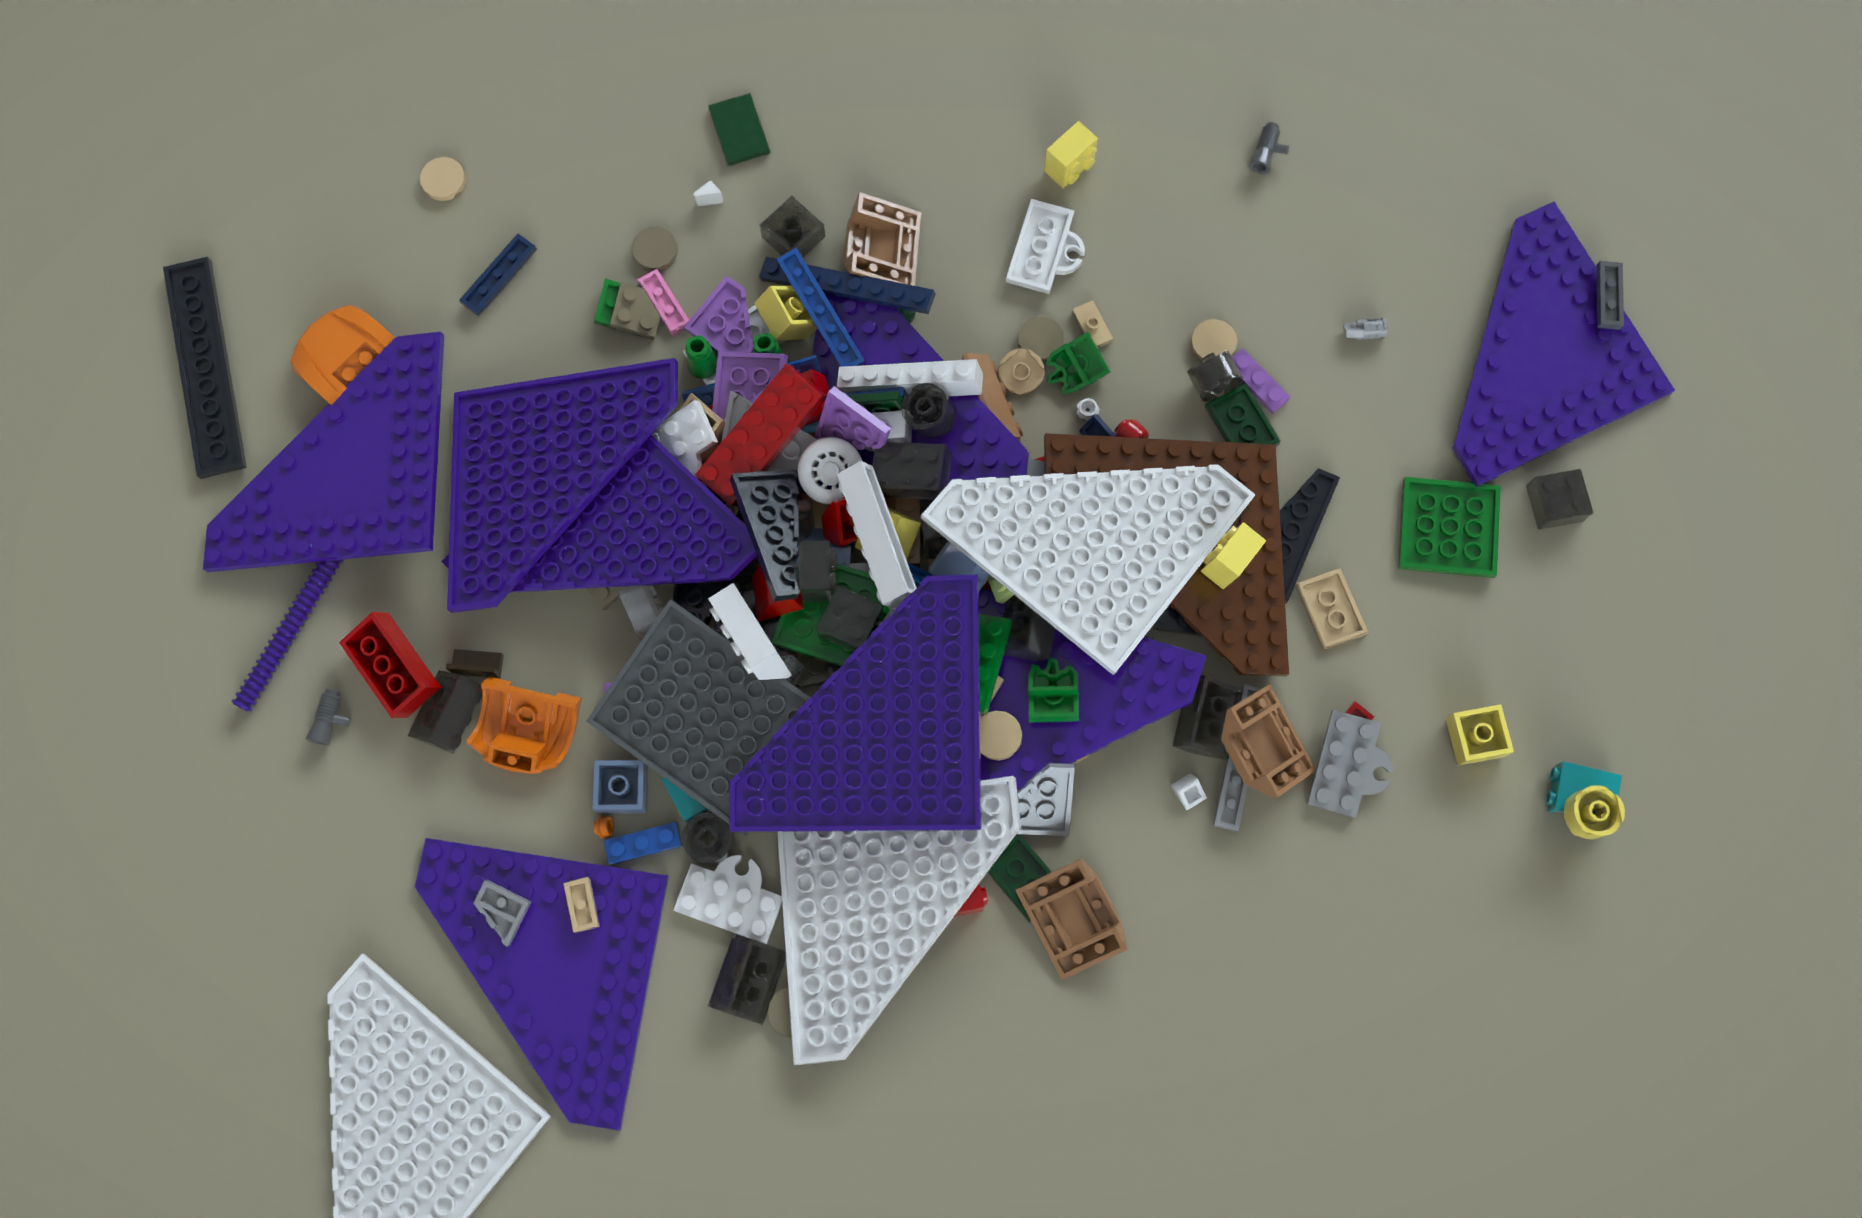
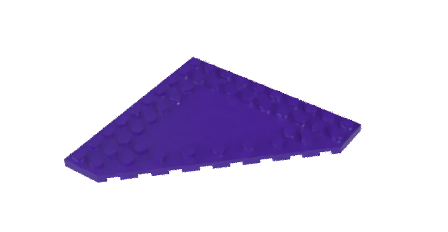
[1452,201,1675,487]
[796,293,1029,497]
[203,331,444,572]
[447,358,678,613]
[441,435,757,593]
[730,575,981,832]
[979,588,1206,790]
[415,838,669,1130]

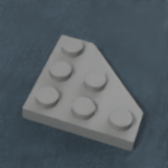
[1017,763,1075,836]

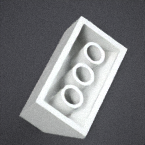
[708,583,792,680]

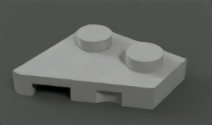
[474,880,531,947]

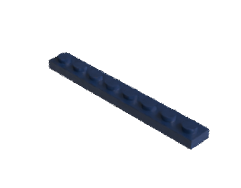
[759,256,936,315]

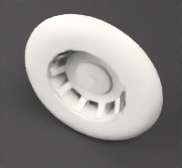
[798,437,862,504]

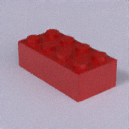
[339,612,441,718]

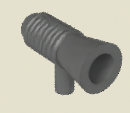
[1249,122,1289,174]
[305,689,351,746]

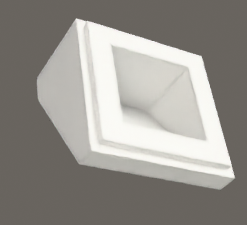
[693,181,724,207]
[1171,774,1207,811]

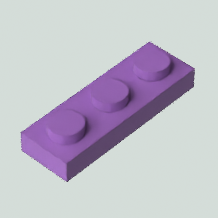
[1225,348,1291,414]

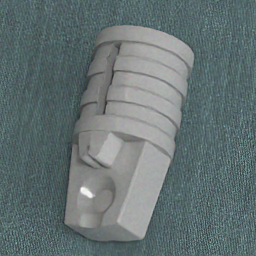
[1343,317,1387,340]

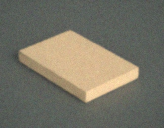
[1295,568,1369,650]

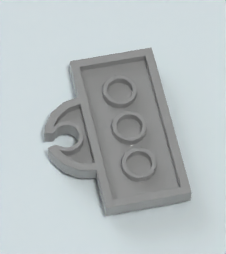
[1307,710,1393,818]

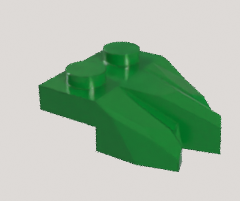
[1046,332,1111,395]
[1028,658,1079,722]

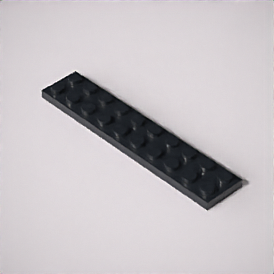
[163,257,247,479]

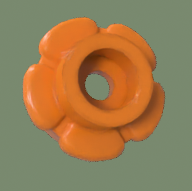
[593,815,614,839]

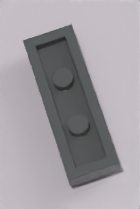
[1596,261,1624,330]

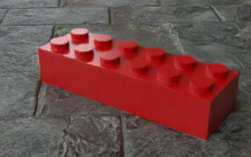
[695,364,827,506]

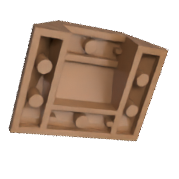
[843,192,921,286]
[1221,684,1316,799]
[1015,858,1128,980]

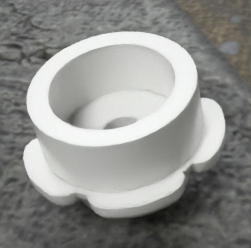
[1077,398,1099,421]

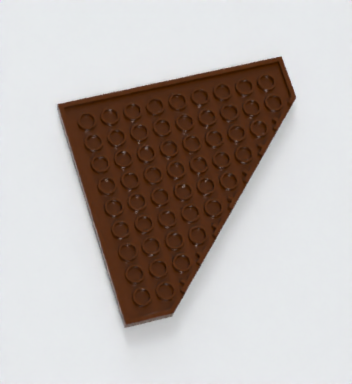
[1044,433,1289,677]

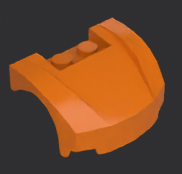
[290,305,395,405]
[466,676,582,774]

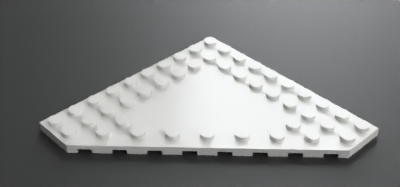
[920,465,1255,675]
[777,776,1021,1065]
[327,954,552,1218]

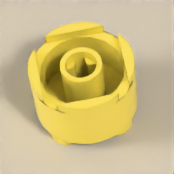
[1564,785,1625,839]

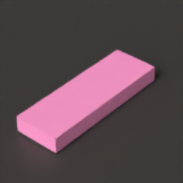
[637,269,689,336]

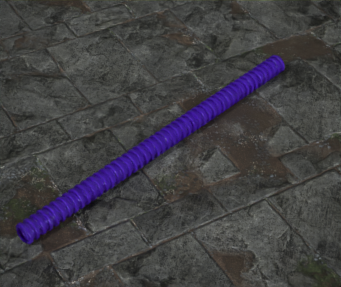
[231,560,344,712]

